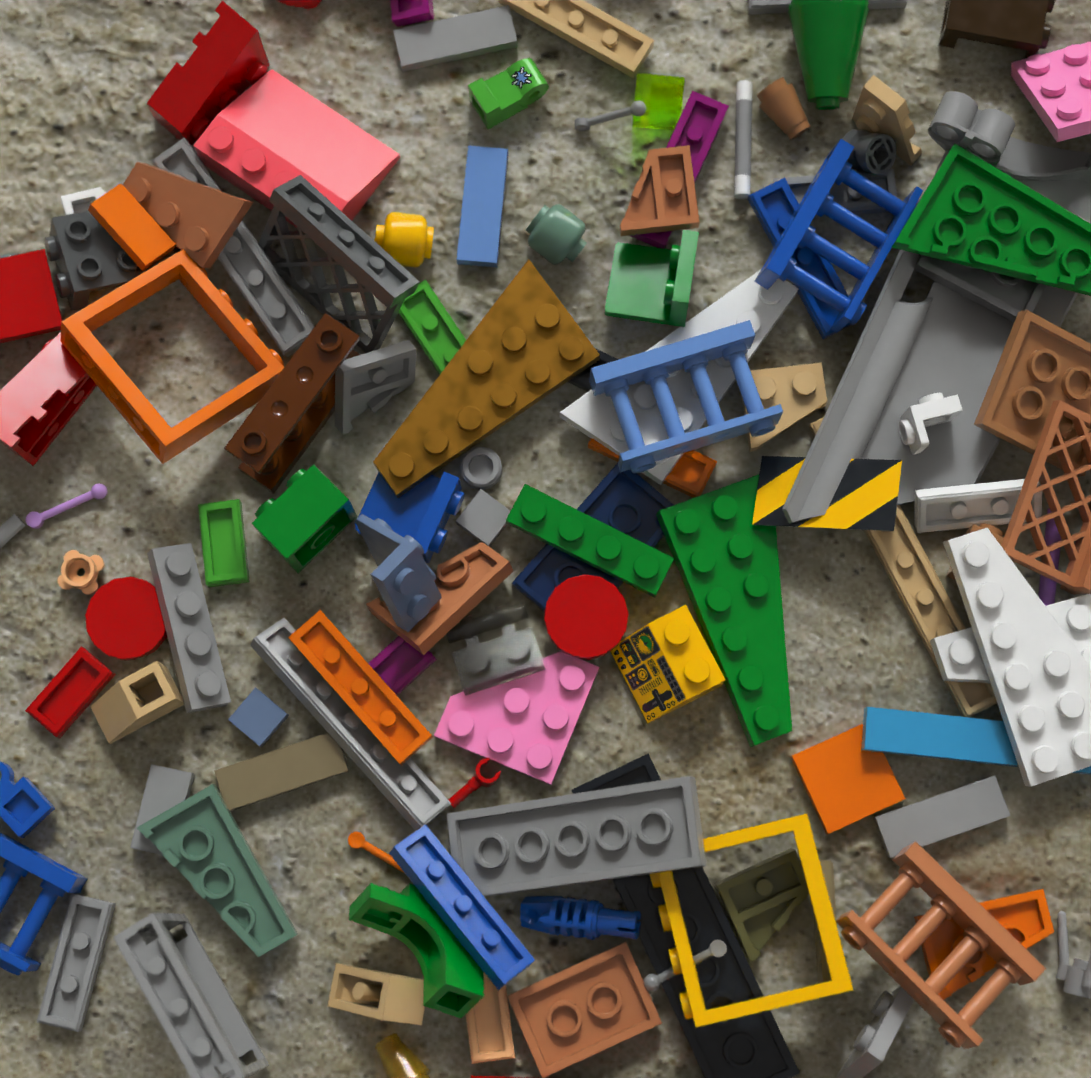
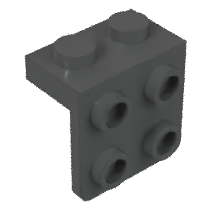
[44,211,152,311]

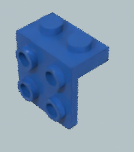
[355,472,465,563]

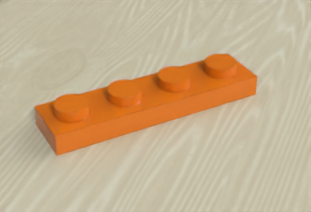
[288,610,433,765]

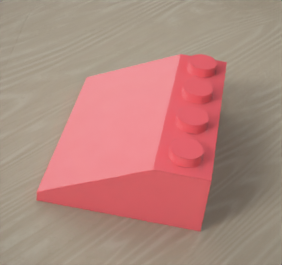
[193,69,400,228]

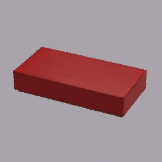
[25,646,116,739]

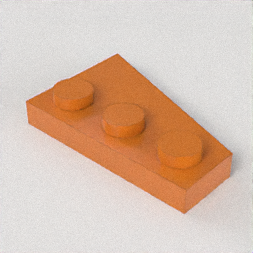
[914,889,1054,1000]

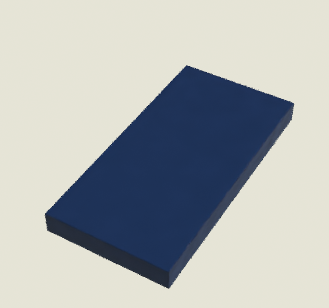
[512,463,674,613]

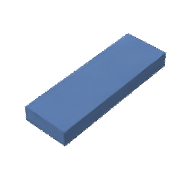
[457,146,508,268]

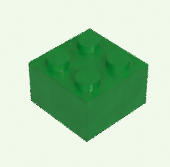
[252,464,358,574]

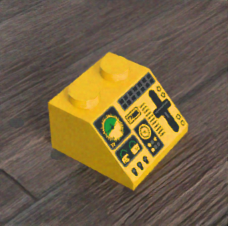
[610,605,725,724]

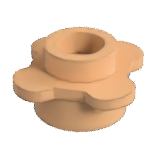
[58,550,105,595]

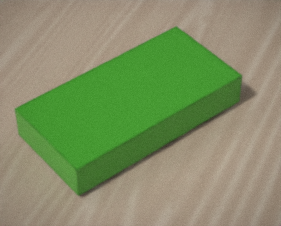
[198,499,250,588]

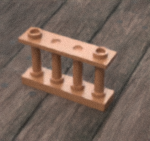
[836,841,1046,1049]

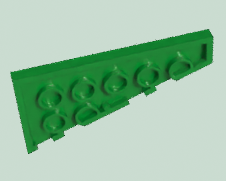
[891,143,1091,296]
[656,474,792,747]

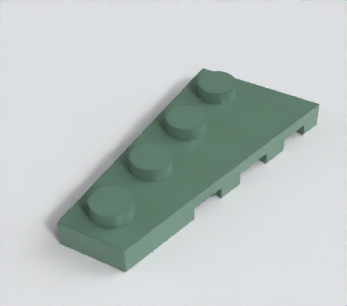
[137,784,298,957]

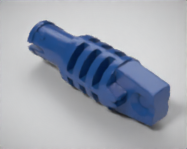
[520,896,641,940]

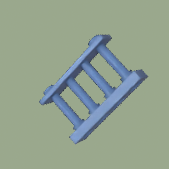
[589,320,783,473]

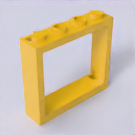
[650,814,853,1027]

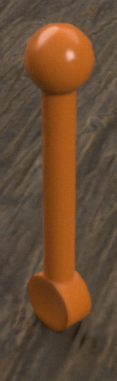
[348,832,412,882]

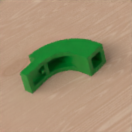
[349,883,484,1018]

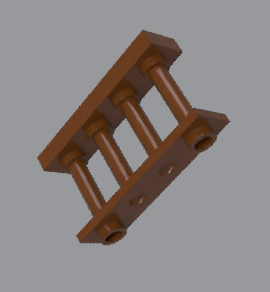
[224,313,361,494]

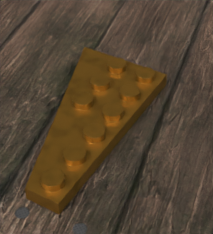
[373,259,600,498]

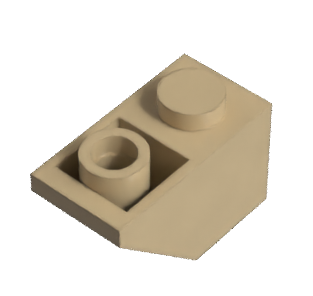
[90,661,184,744]

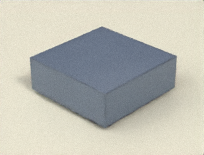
[228,687,289,747]

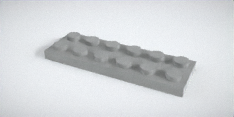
[447,776,707,897]

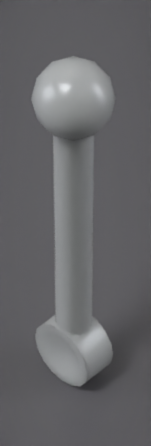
[575,100,646,131]
[644,940,727,991]

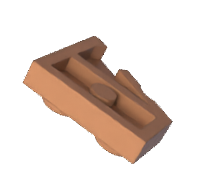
[620,145,699,236]

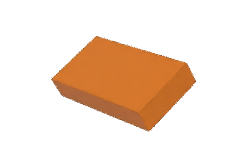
[88,183,176,271]

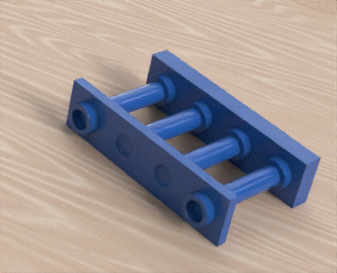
[754,139,924,333]
[0,832,88,976]

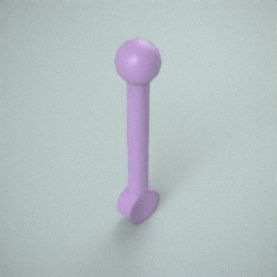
[26,483,107,529]

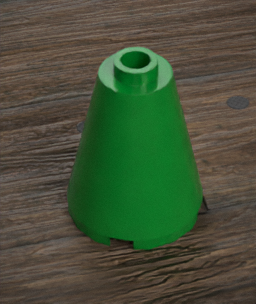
[788,0,869,110]

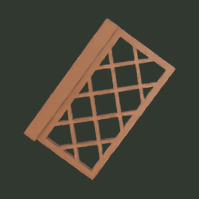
[1001,400,1091,595]

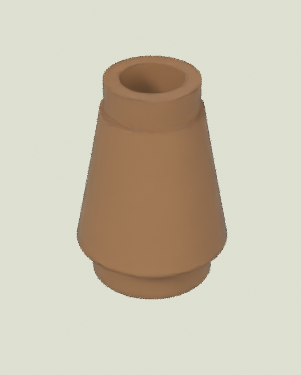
[757,77,811,140]

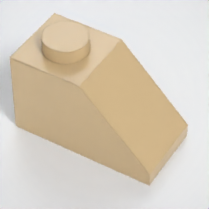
[328,963,425,1025]

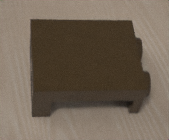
[938,0,1055,59]

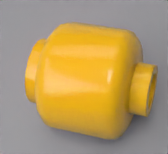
[375,212,434,268]

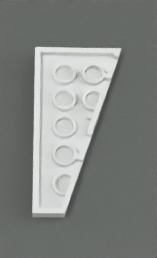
[943,527,1091,787]

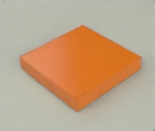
[791,724,906,835]

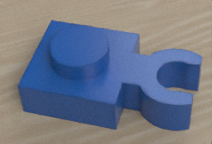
[0,761,56,838]

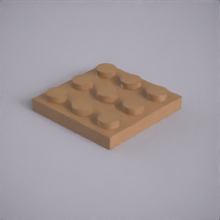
[974,310,1091,477]

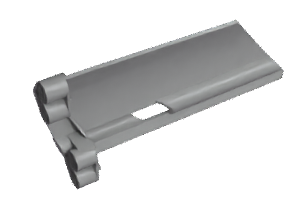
[782,91,1091,524]

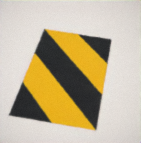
[752,456,902,531]

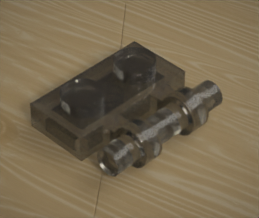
[446,602,546,696]

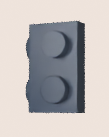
[355,514,442,632]

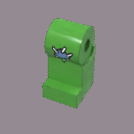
[468,58,549,130]

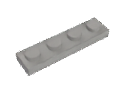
[147,543,231,714]

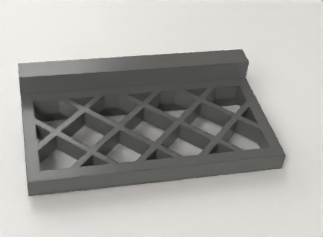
[258,175,420,353]

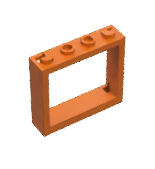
[61,249,284,464]

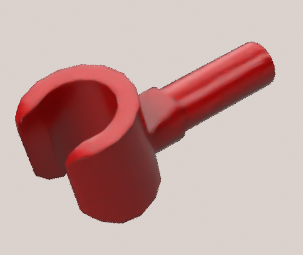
[448,758,501,808]

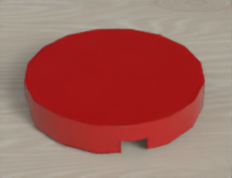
[544,574,629,660]
[85,576,167,661]

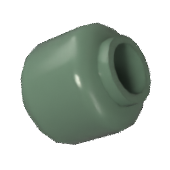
[525,204,587,265]

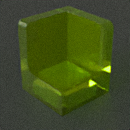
[632,73,685,130]

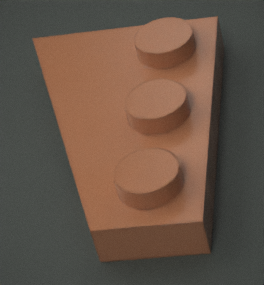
[123,162,253,269]
[366,542,513,655]

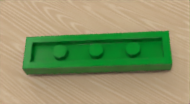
[506,484,674,598]

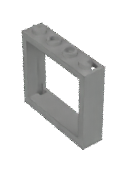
[113,913,269,1078]

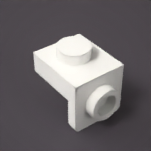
[899,392,962,455]

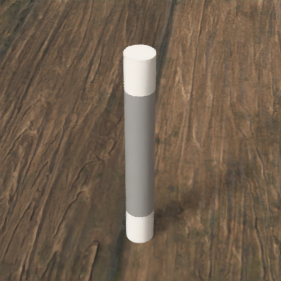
[734,80,753,199]

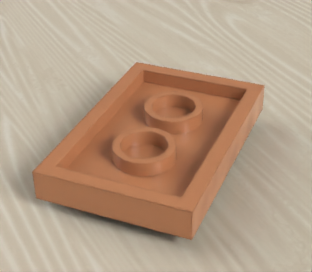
[507,942,662,1078]

